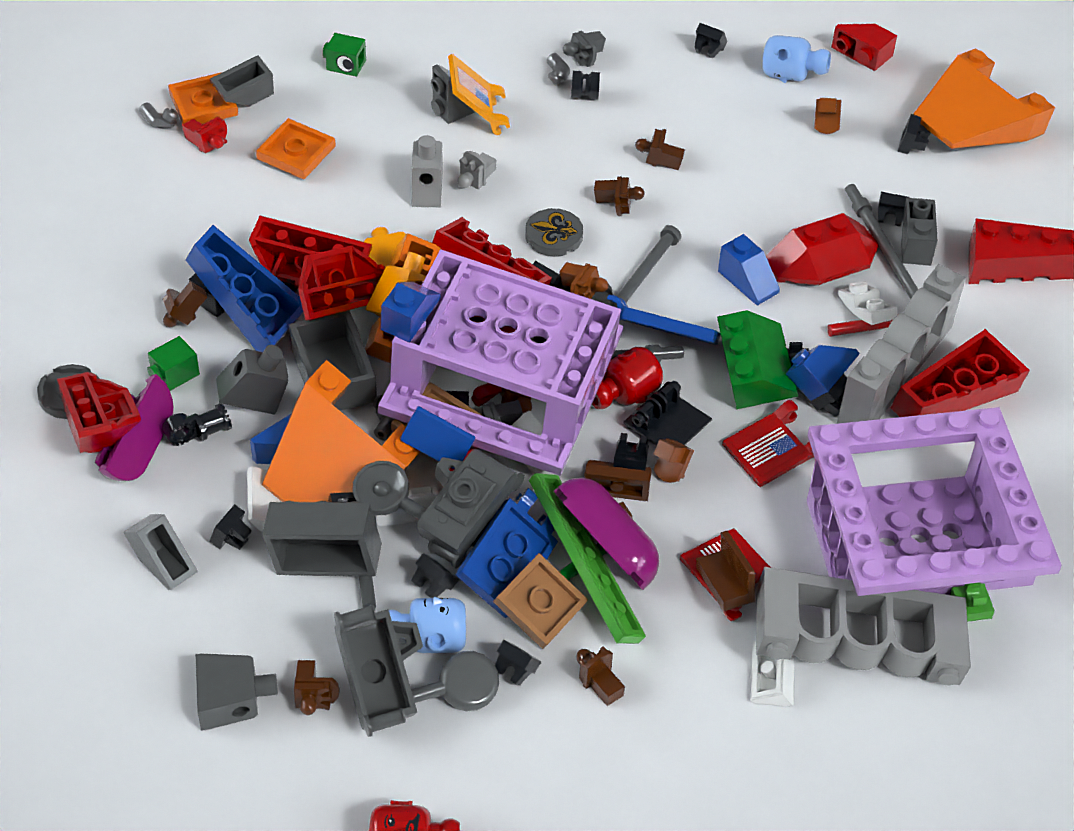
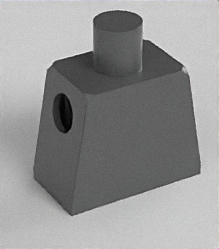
[216,345,288,415]
[195,653,278,731]

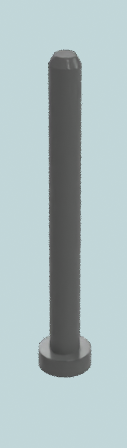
[613,225,682,308]

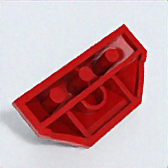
[766,213,878,285]
[249,215,372,289]
[298,246,386,321]
[57,372,141,453]

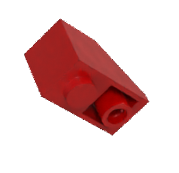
[831,23,897,71]

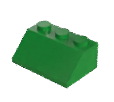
[717,310,798,409]

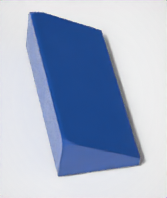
[400,406,476,469]

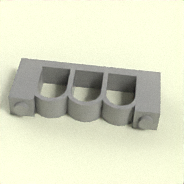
[837,264,966,424]
[756,567,971,685]

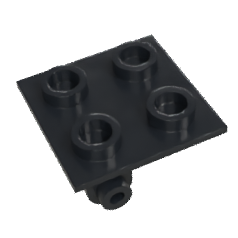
[623,381,712,446]

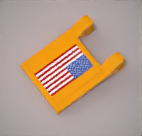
[448,54,510,135]

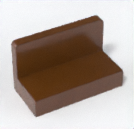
[585,460,652,502]
[696,531,755,611]

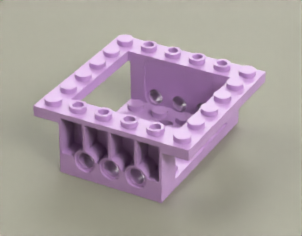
[378,249,624,476]
[807,407,1062,596]

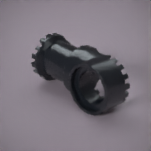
[162,403,232,446]

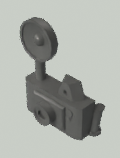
[353,449,525,569]
[334,605,499,737]

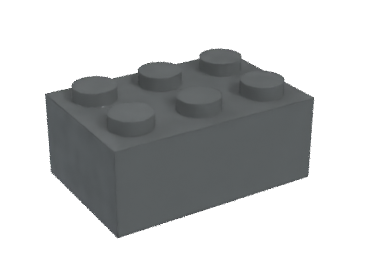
[289,310,377,411]
[262,501,382,576]

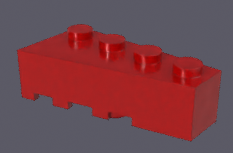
[432,217,552,285]
[968,218,1074,284]
[891,329,1030,417]

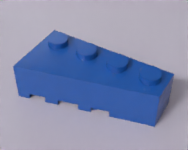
[185,225,303,352]

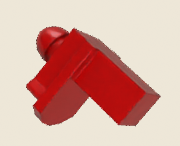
[182,116,227,154]

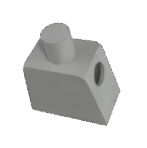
[412,135,443,207]

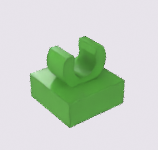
[950,582,995,622]

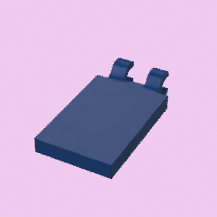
[607,295,721,345]
[455,488,558,618]

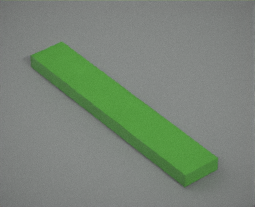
[529,473,646,644]

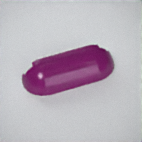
[95,374,174,481]
[553,478,659,590]

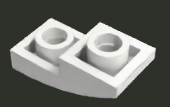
[838,282,898,325]

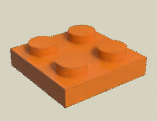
[168,72,238,124]
[256,118,336,179]

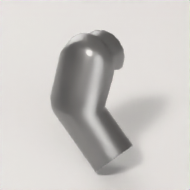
[547,53,570,86]
[139,102,178,128]
[373,395,394,441]

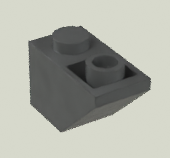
[431,64,475,124]
[901,197,938,266]

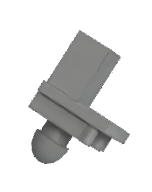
[457,151,496,190]

